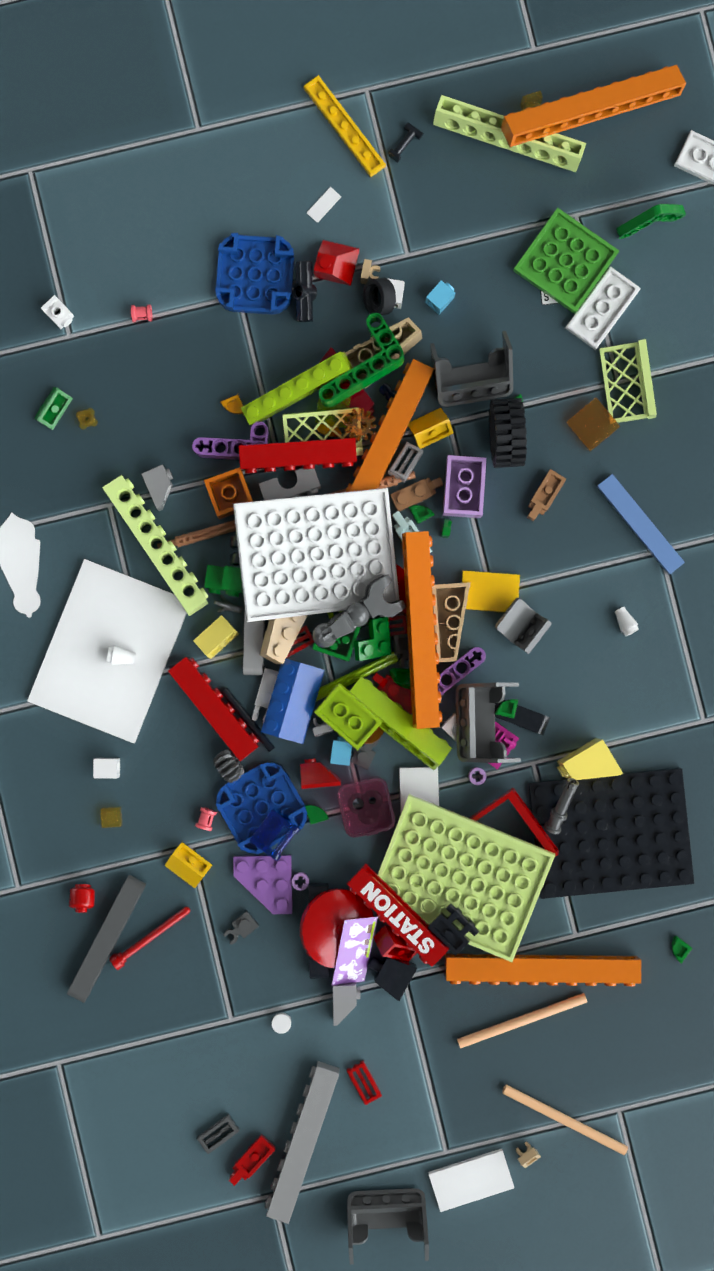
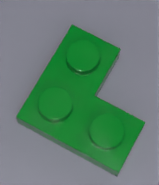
[354,616,391,661]

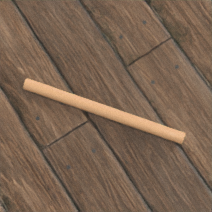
[457,993,587,1048]
[502,1084,628,1155]

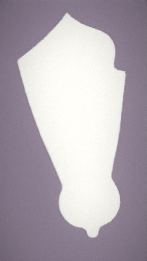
[0,512,41,618]

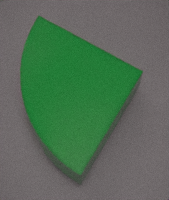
[409,505,435,524]
[441,518,452,538]
[389,668,411,689]
[495,699,518,718]
[305,805,329,825]
[672,935,693,964]

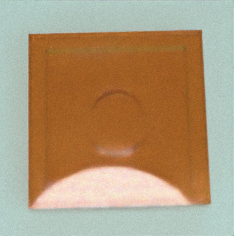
[566,398,621,452]

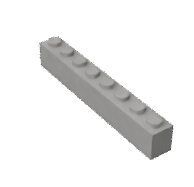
[265,1061,340,1224]

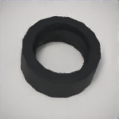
[363,278,396,315]

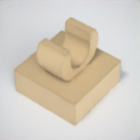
[361,259,380,284]
[516,1142,541,1168]

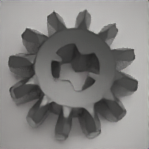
[213,749,244,783]

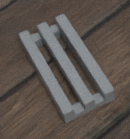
[388,442,424,483]

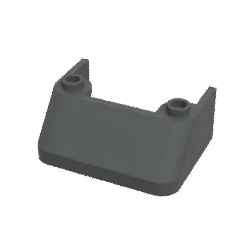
[430,331,513,407]
[456,683,521,763]
[347,1188,429,1264]

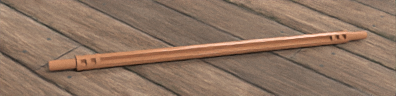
[157,471,416,548]

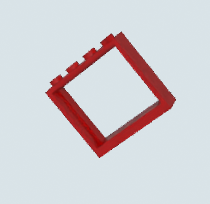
[469,788,559,857]

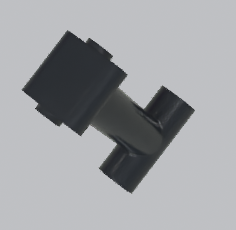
[388,122,424,163]

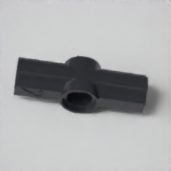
[292,261,317,322]

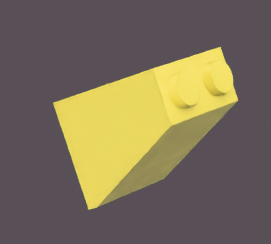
[557,738,623,780]

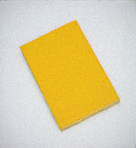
[462,571,520,612]

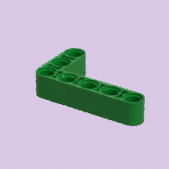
[319,313,404,407]

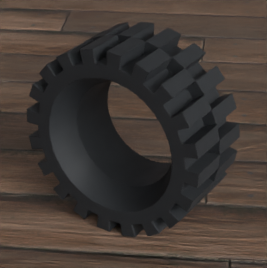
[489,398,527,468]

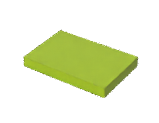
[314,682,383,751]

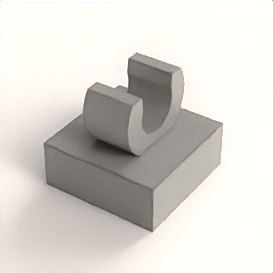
[312,718,334,737]

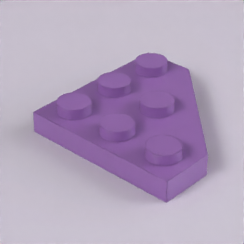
[233,855,293,914]

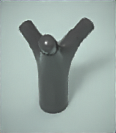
[214,595,243,614]

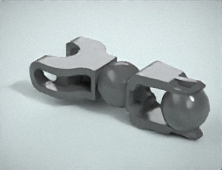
[312,575,406,648]

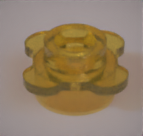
[76,408,98,430]

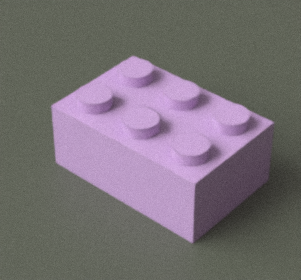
[443,455,486,518]

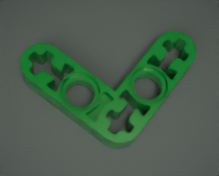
[616,204,686,239]

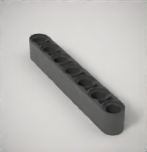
[67,875,146,1003]

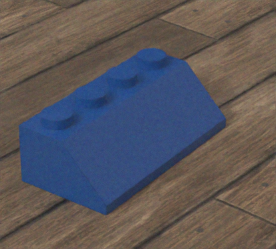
[261,659,325,744]

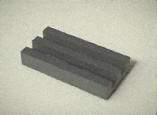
[197,1114,240,1154]

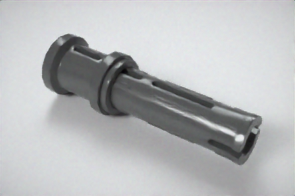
[544,778,579,834]

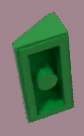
[34,387,73,430]

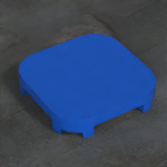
[215,233,294,314]
[216,762,307,854]

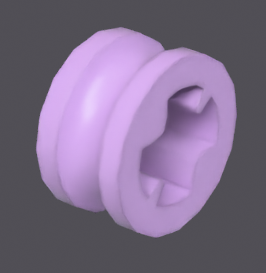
[468,767,486,785]
[292,872,309,891]

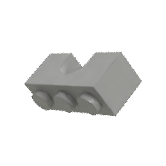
[259,468,321,500]

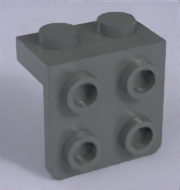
[495,598,552,654]

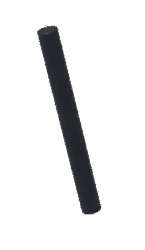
[221,688,275,752]

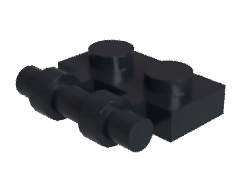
[428,903,479,955]

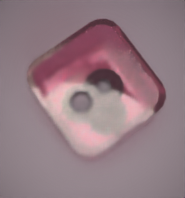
[338,776,395,838]

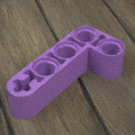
[192,421,269,460]
[437,647,486,695]

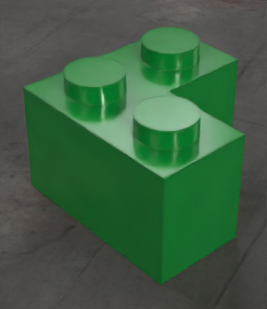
[204,565,243,597]
[312,627,361,662]

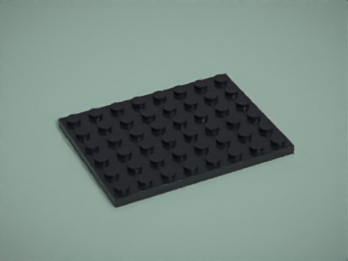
[529,768,694,899]

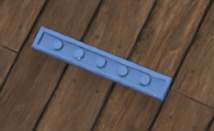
[597,474,685,575]

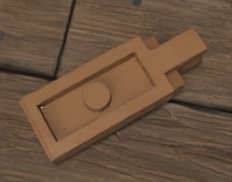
[527,469,566,521]
[390,478,443,512]

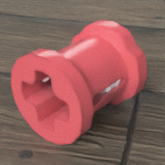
[131,305,153,322]
[195,807,217,831]

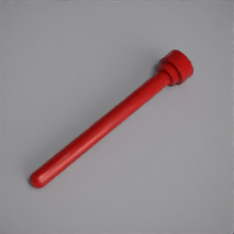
[109,907,190,970]

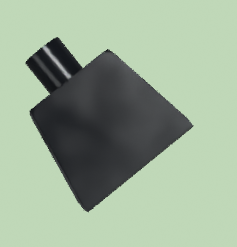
[368,957,417,1001]

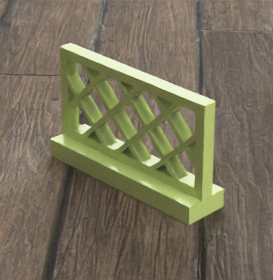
[600,339,657,424]
[282,407,363,456]

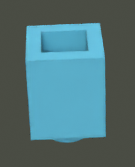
[425,281,455,315]
[330,737,352,766]

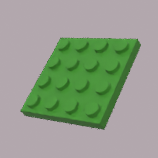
[513,208,619,314]

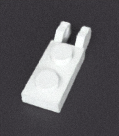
[252,668,278,723]

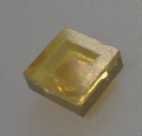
[520,90,543,111]
[101,807,122,828]

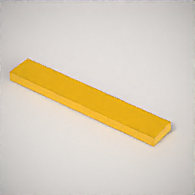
[303,75,386,178]

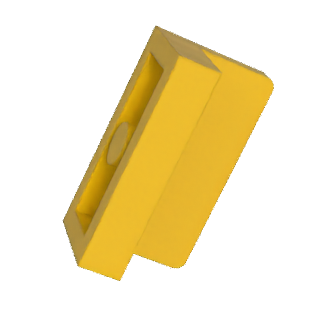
[408,408,454,449]
[165,842,212,888]

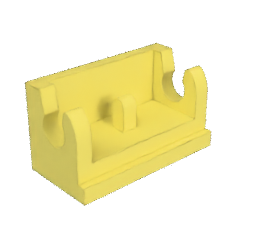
[193,615,239,659]

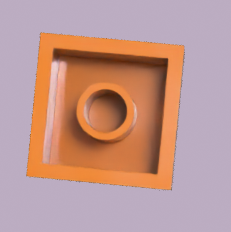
[204,467,253,519]

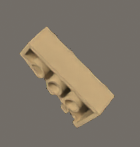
[344,317,422,389]
[432,582,471,663]
[260,615,308,664]

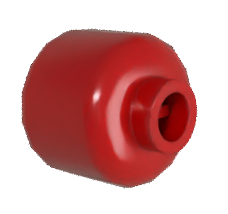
[69,884,95,913]

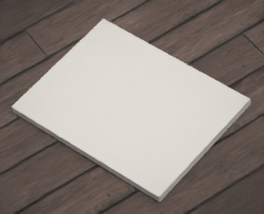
[233,488,399,622]
[27,559,187,743]

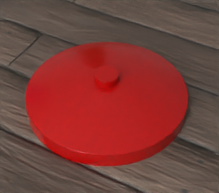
[300,889,375,968]

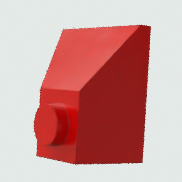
[314,240,360,286]
[300,758,341,789]

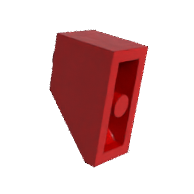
[373,925,417,962]

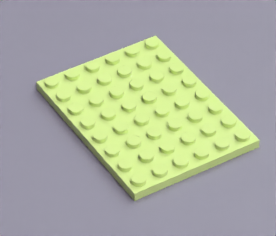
[378,794,555,962]

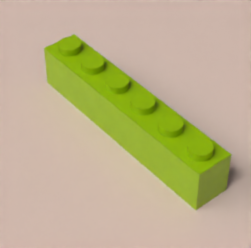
[241,351,353,425]
[350,676,452,770]

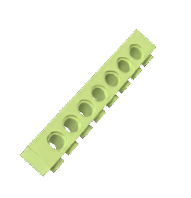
[433,95,586,172]
[102,475,209,616]

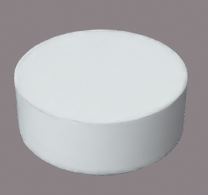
[272,1012,291,1034]

